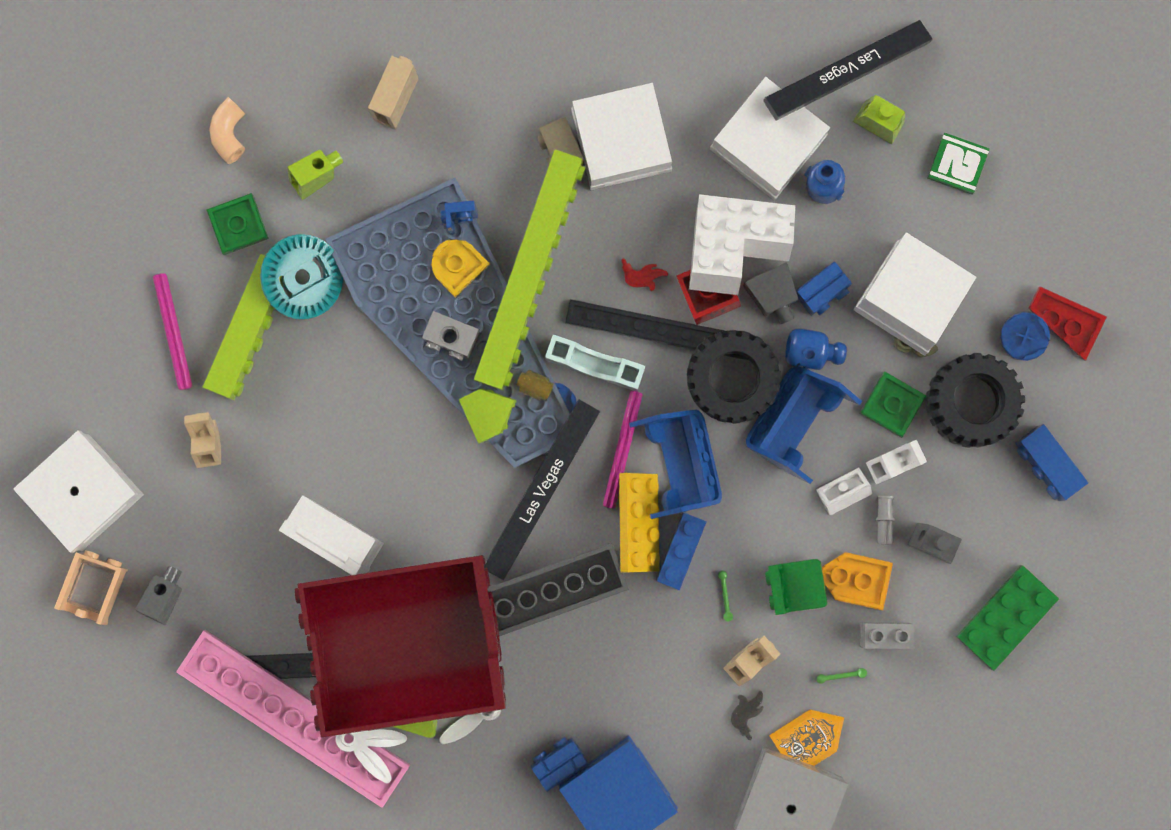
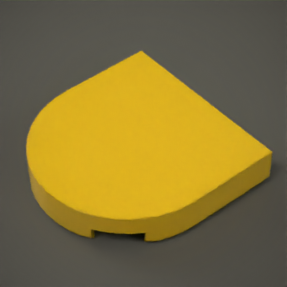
[431,239,490,298]

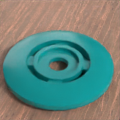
[260,234,343,319]

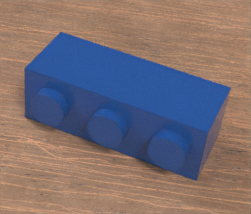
[1015,424,1088,501]
[656,513,707,590]

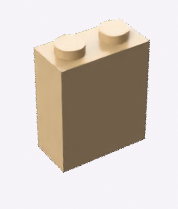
[368,56,419,130]

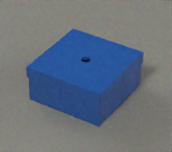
[558,735,678,830]

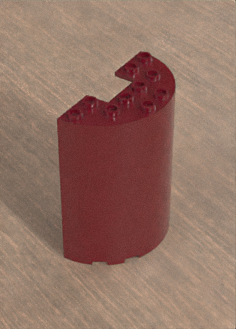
[295,555,506,738]

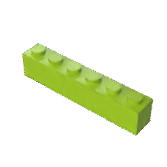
[203,254,284,400]

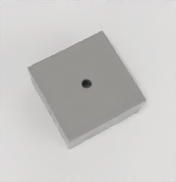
[734,746,848,830]

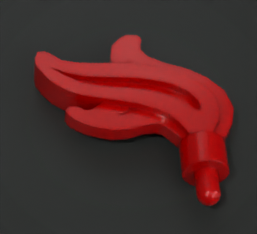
[621,258,668,291]

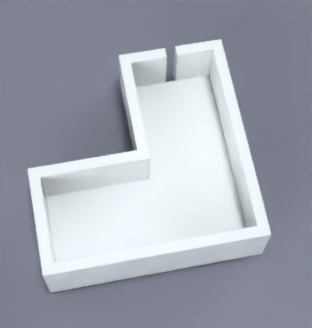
[689,194,795,295]

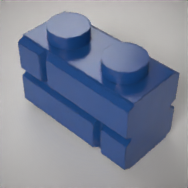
[796,262,852,316]
[531,737,588,792]

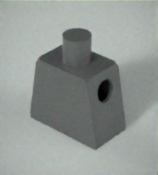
[743,262,798,324]
[908,523,962,564]
[135,566,182,625]

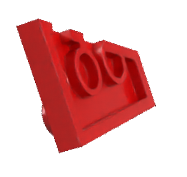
[1028,287,1107,361]

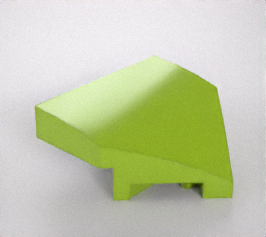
[459,389,516,444]

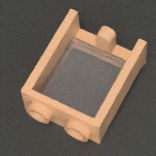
[54,550,128,625]

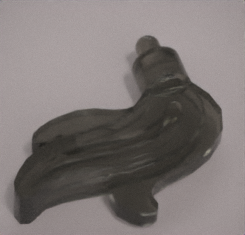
[731,691,764,740]

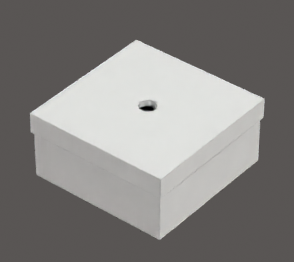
[710,77,830,201]
[571,83,672,190]
[853,232,976,356]
[14,430,144,553]
[279,495,384,575]

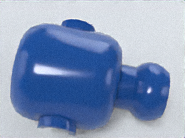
[804,160,845,204]
[785,329,847,370]

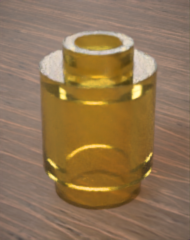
[516,369,554,401]

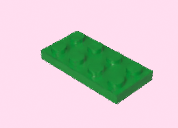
[956,565,1059,671]

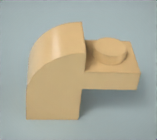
[184,412,221,468]
[723,635,780,686]

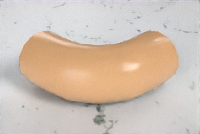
[209,97,245,164]

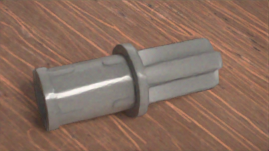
[876,496,895,545]

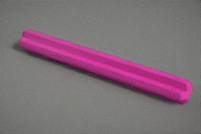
[153,273,192,390]
[603,391,643,509]

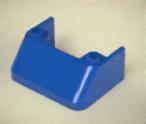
[746,367,862,484]
[629,409,722,519]

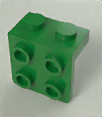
[765,559,828,615]

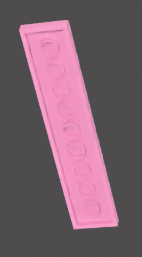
[176,630,410,808]

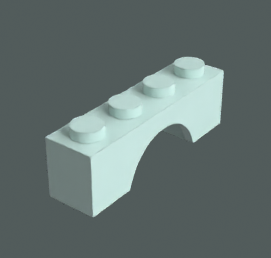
[545,335,646,391]

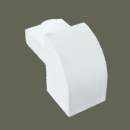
[866,440,927,484]

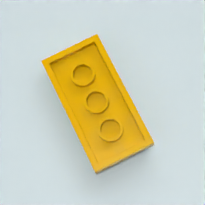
[619,473,660,572]

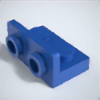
[441,201,478,235]

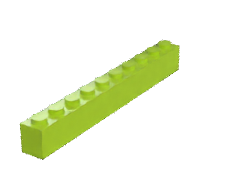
[474,149,586,391]

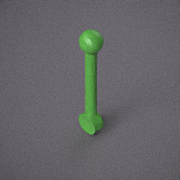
[718,570,733,621]
[816,668,867,684]

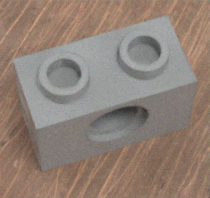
[422,311,480,361]
[860,622,915,649]

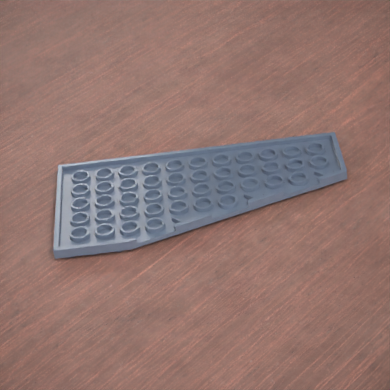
[325,177,570,468]

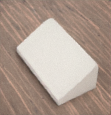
[816,468,872,515]

